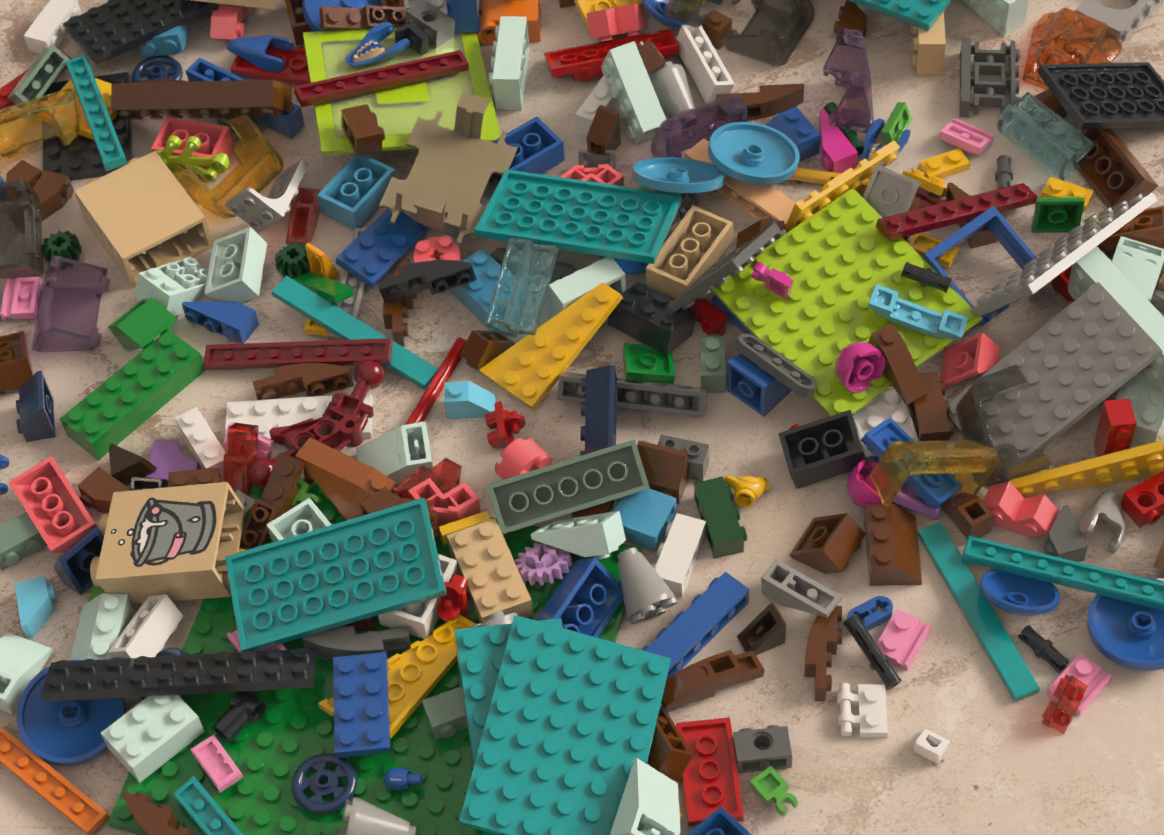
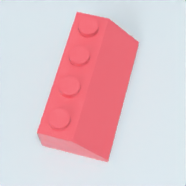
[8,455,98,553]

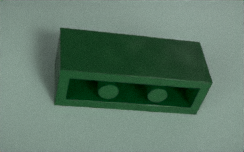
[693,476,747,559]

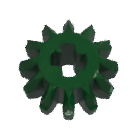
[41,230,82,268]
[275,241,311,279]

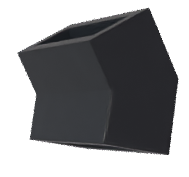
[131,476,168,491]

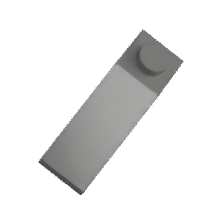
[761,559,842,618]

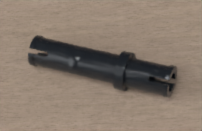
[843,614,902,690]

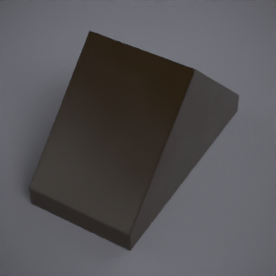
[109,443,157,486]
[737,603,786,655]

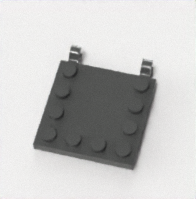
[668,219,786,313]

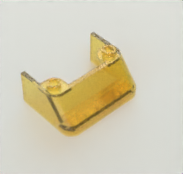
[0,89,80,160]
[172,113,284,219]
[870,439,1000,507]

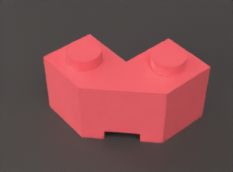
[210,3,252,40]
[586,3,647,42]
[560,164,624,186]
[408,478,481,526]
[983,482,1059,538]

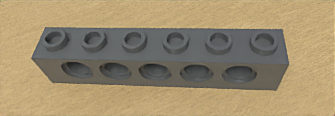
[557,372,708,417]

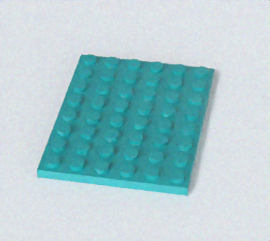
[458,615,671,835]

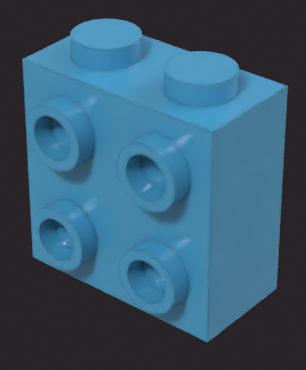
[138,23,189,58]
[609,489,677,551]

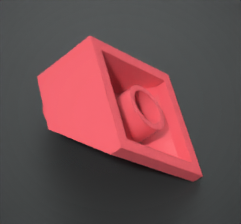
[940,332,1001,388]

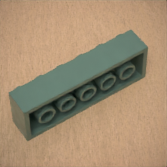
[487,439,650,534]

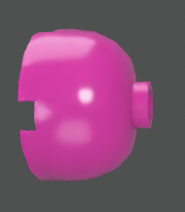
[835,342,886,392]
[847,460,892,509]

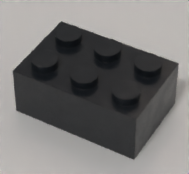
[608,282,697,356]
[779,410,868,489]

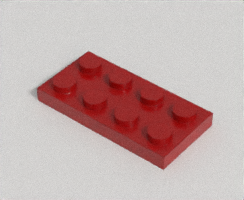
[230,45,310,85]
[676,717,744,827]

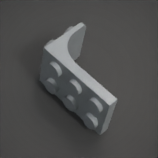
[225,158,309,232]
[863,164,921,218]

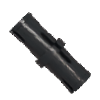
[901,262,952,293]
[1018,625,1070,673]

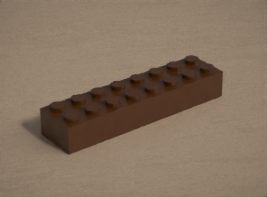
[111,80,292,120]

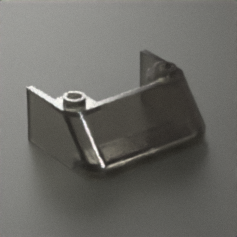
[956,364,1054,490]

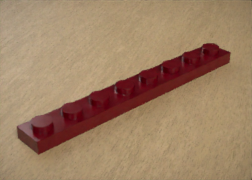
[294,50,469,108]
[875,183,1038,241]
[203,338,393,370]

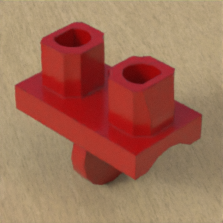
[689,298,729,336]
[485,401,526,448]
[437,574,470,621]

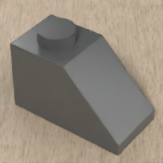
[1044,505,1088,562]

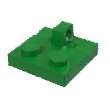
[622,343,675,384]

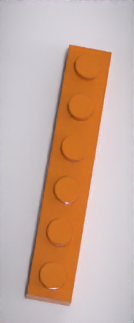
[0,725,109,835]

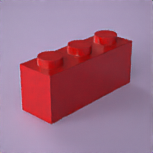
[1094,399,1137,457]

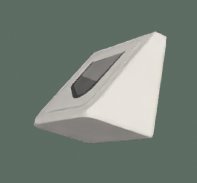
[913,729,950,764]

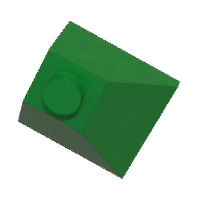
[1031,196,1085,233]

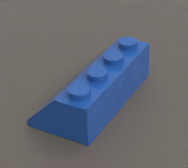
[535,557,623,638]

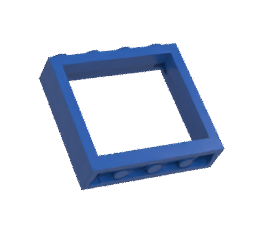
[922,206,1037,329]

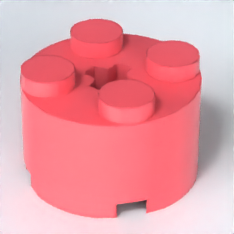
[414,235,461,263]
[495,437,552,480]

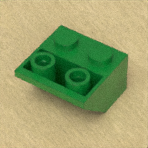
[108,298,177,350]

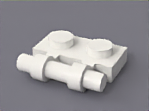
[837,683,888,738]

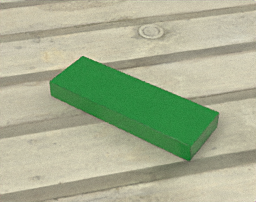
[293,271,354,304]

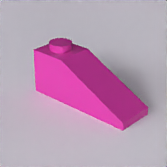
[819,109,858,173]

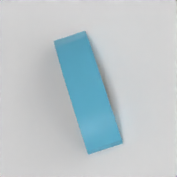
[868,284,968,340]

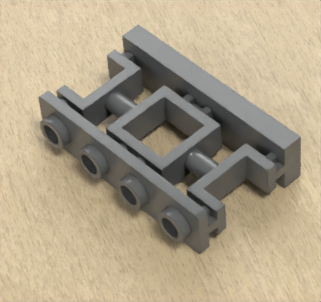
[959,38,1020,118]

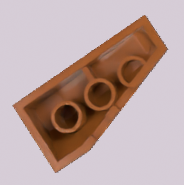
[1093,206,1164,252]
[295,438,395,520]

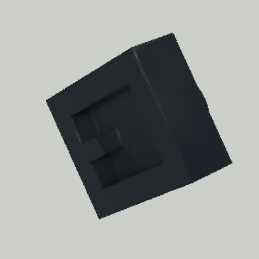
[395,22,429,56]

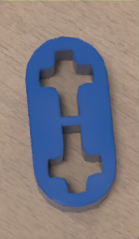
[847,596,893,631]

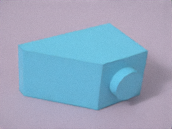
[444,381,496,419]
[15,576,57,639]

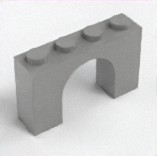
[1072,0,1164,48]

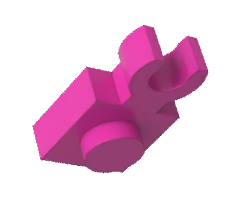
[751,262,794,299]

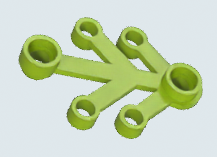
[156,135,230,183]

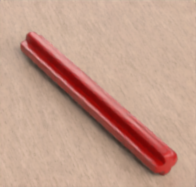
[405,337,467,425]

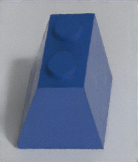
[727,354,792,417]

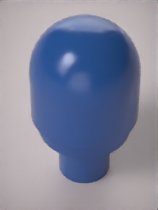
[384,768,423,790]

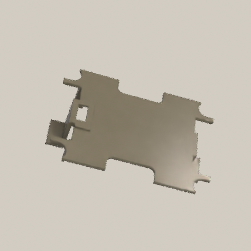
[379,92,518,245]

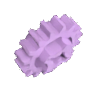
[515,543,572,586]

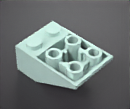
[1112,236,1164,302]
[134,257,209,316]
[356,421,435,485]
[0,632,53,715]
[610,758,680,835]

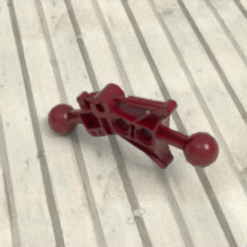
[248,359,385,488]

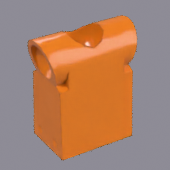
[477,0,541,45]

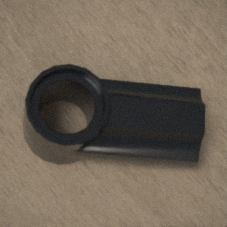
[212,691,267,742]

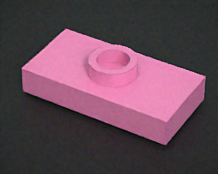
[190,735,243,792]

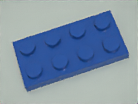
[335,209,428,289]
[860,418,963,510]
[333,652,391,758]

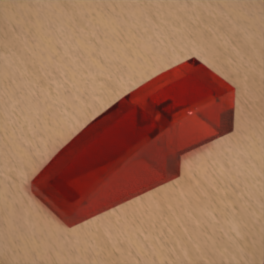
[285,188,321,245]
[223,422,259,496]
[391,458,462,499]

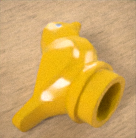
[724,475,771,508]

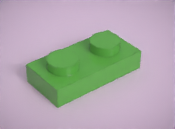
[881,102,912,145]

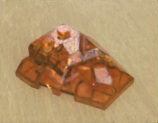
[1022,7,1122,90]

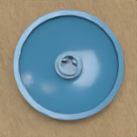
[708,122,800,185]
[632,157,725,194]

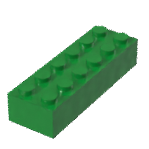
[60,329,206,461]

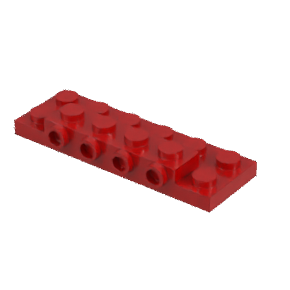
[544,29,680,82]

